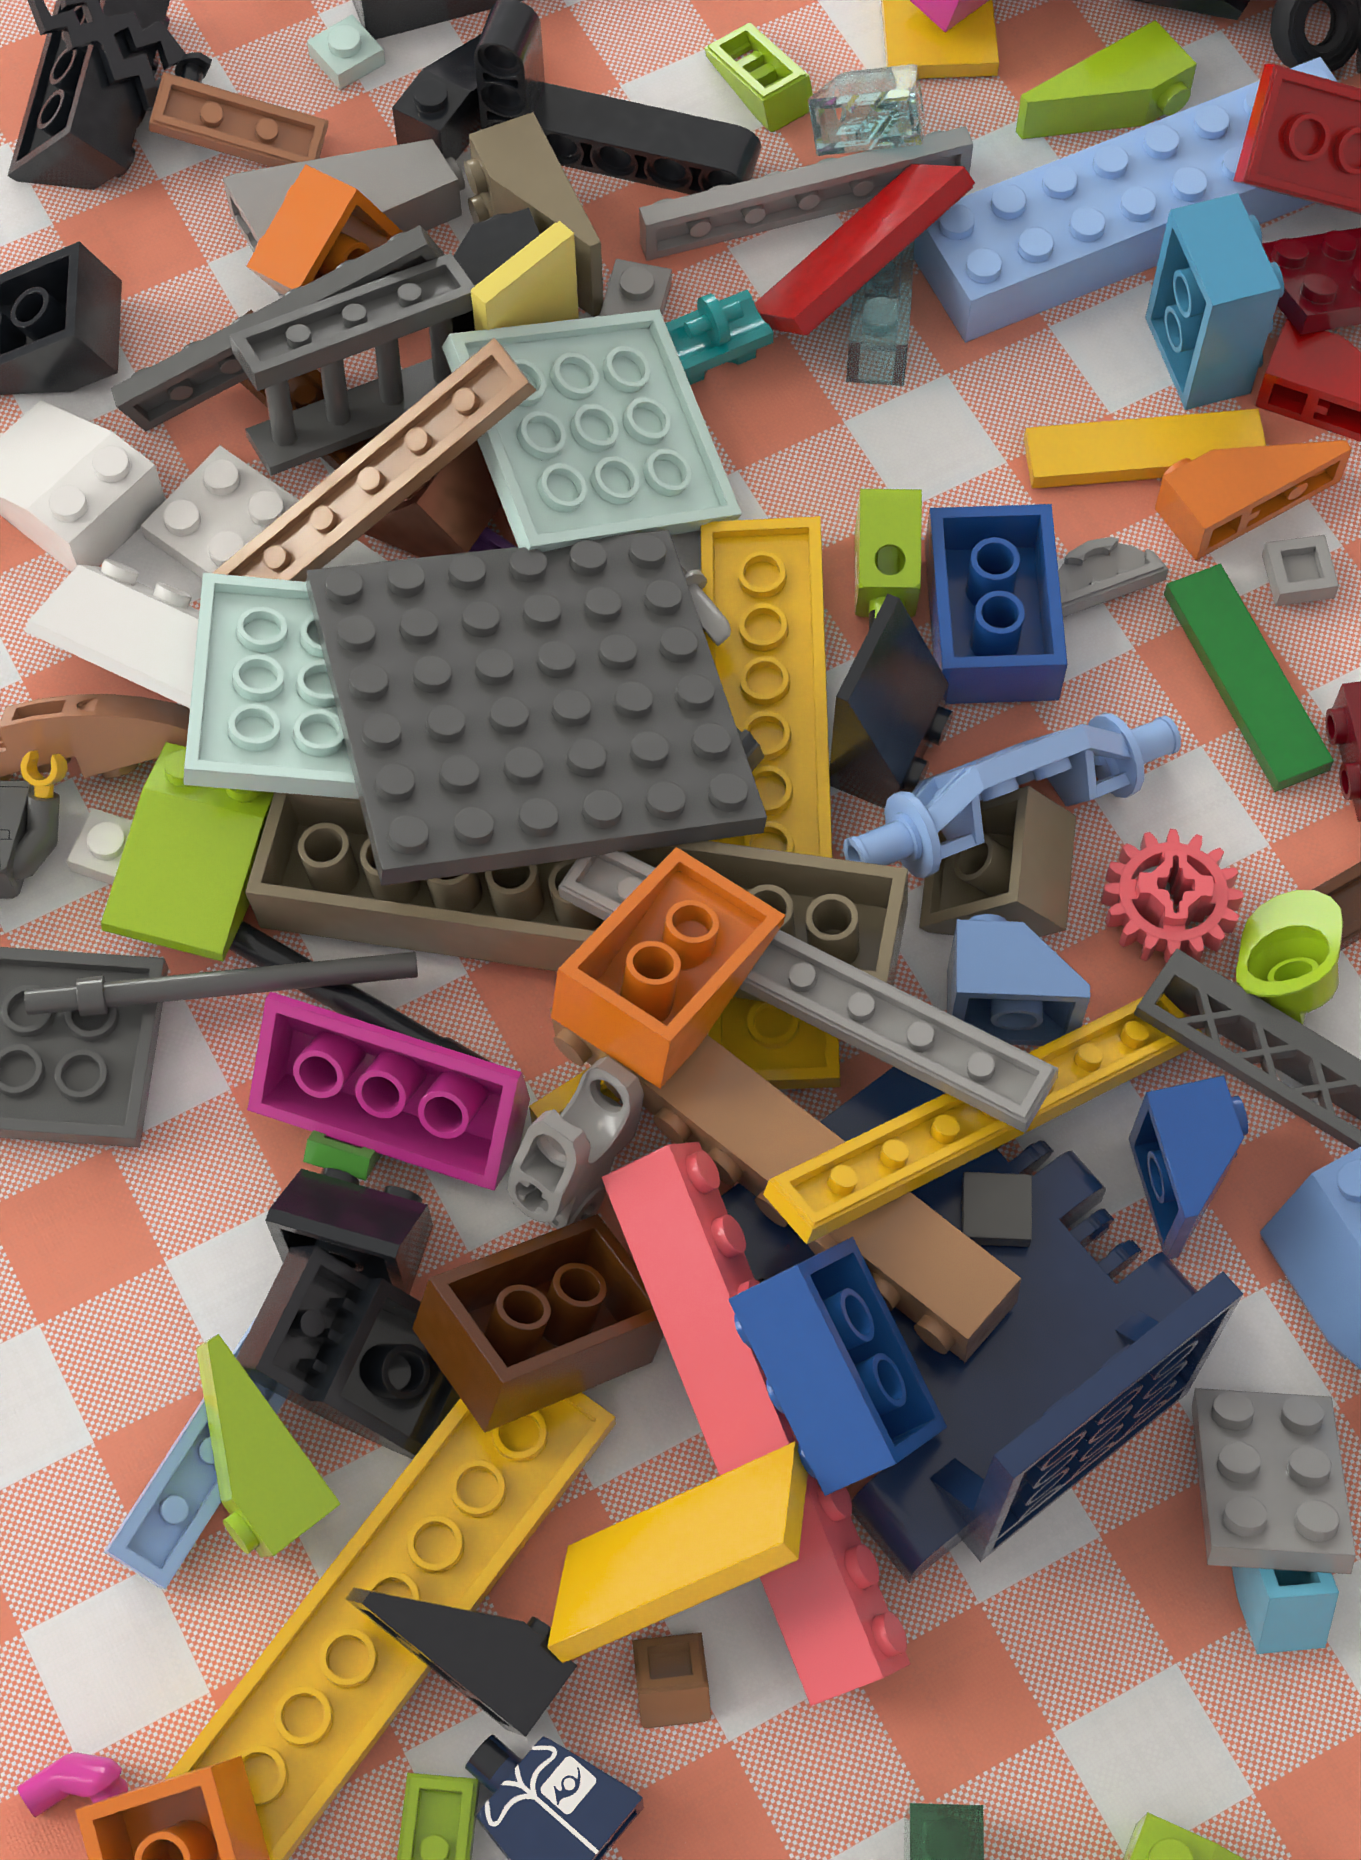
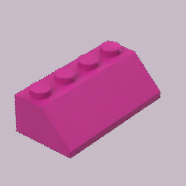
[247,992,530,1191]

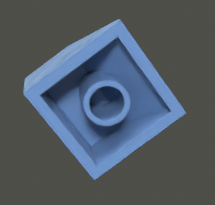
[947,914,1090,1046]

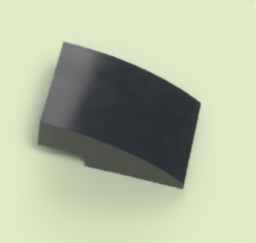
[236,1246,460,1459]

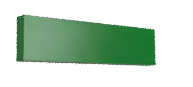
[1164,563,1334,792]

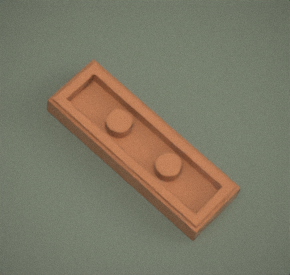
[149,72,329,167]

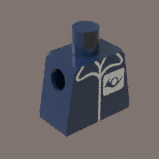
[465,1735,644,1860]

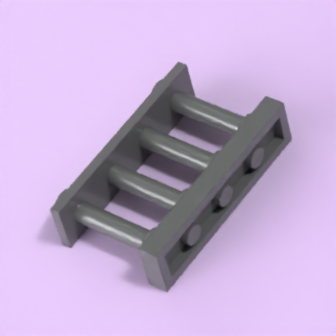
[229,253,475,476]

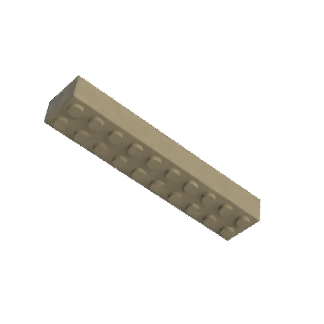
[245,792,908,1002]

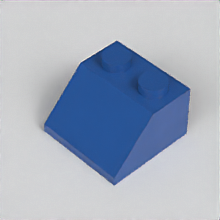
[1128,1075,1248,1260]

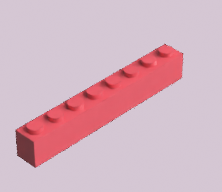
[601,1142,910,1706]

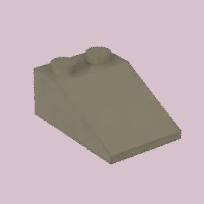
[464,112,603,317]

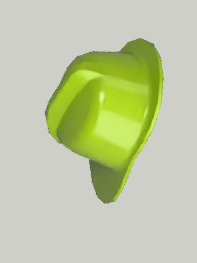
[1236,890,1343,1024]

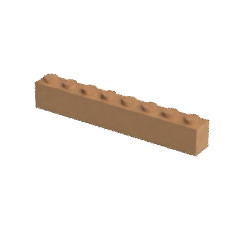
[550,1007,1021,1362]

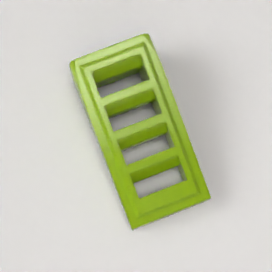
[704,23,815,132]

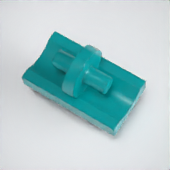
[665,289,774,385]

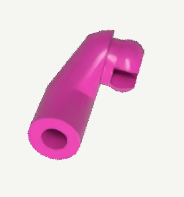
[17,1752,128,1818]

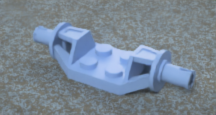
[843,713,1181,878]

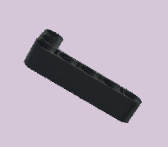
[474,0,762,195]

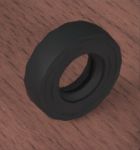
[1270,0,1361,72]

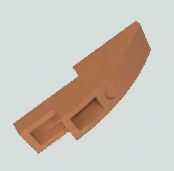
[0,694,190,781]

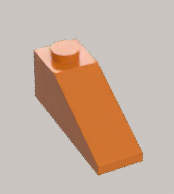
[1155,440,1352,561]

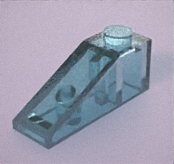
[846,241,914,386]

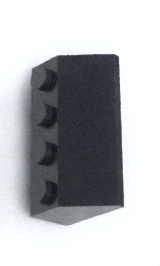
[7,0,170,190]

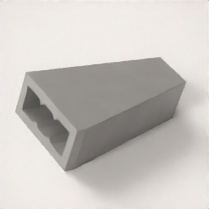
[222,139,465,296]

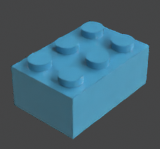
[1145,193,1284,410]

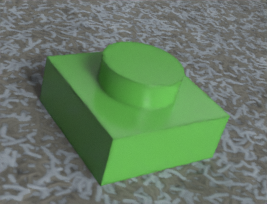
[303,1130,382,1181]

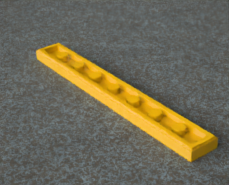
[763,994,1202,1244]

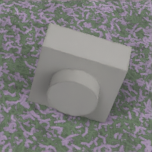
[1262,535,1339,606]

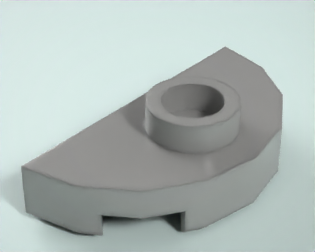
[1058,537,1169,617]

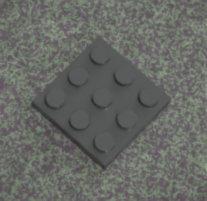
[0,947,168,1148]

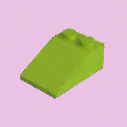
[101,742,274,962]

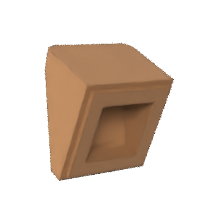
[632,1632,711,1728]

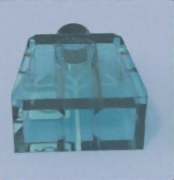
[808,64,925,156]

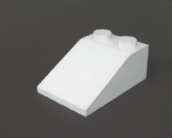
[0,400,166,572]

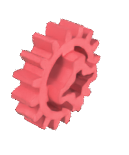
[1101,829,1243,963]

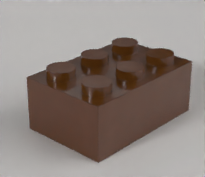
[412,1214,664,1433]

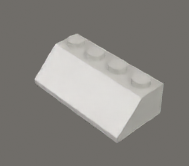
[24,559,199,708]

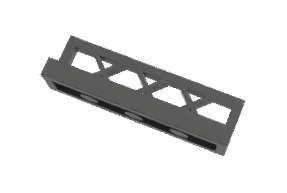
[1134,949,1361,1150]

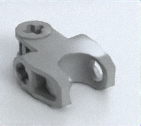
[507,1056,644,1229]

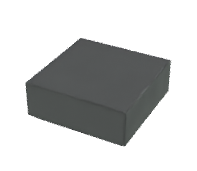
[961,1172,1032,1247]

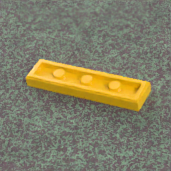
[1023,409,1266,489]

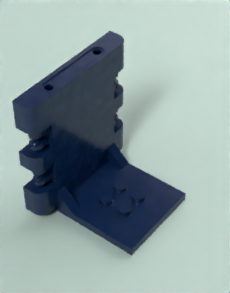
[721,1067,1243,1583]

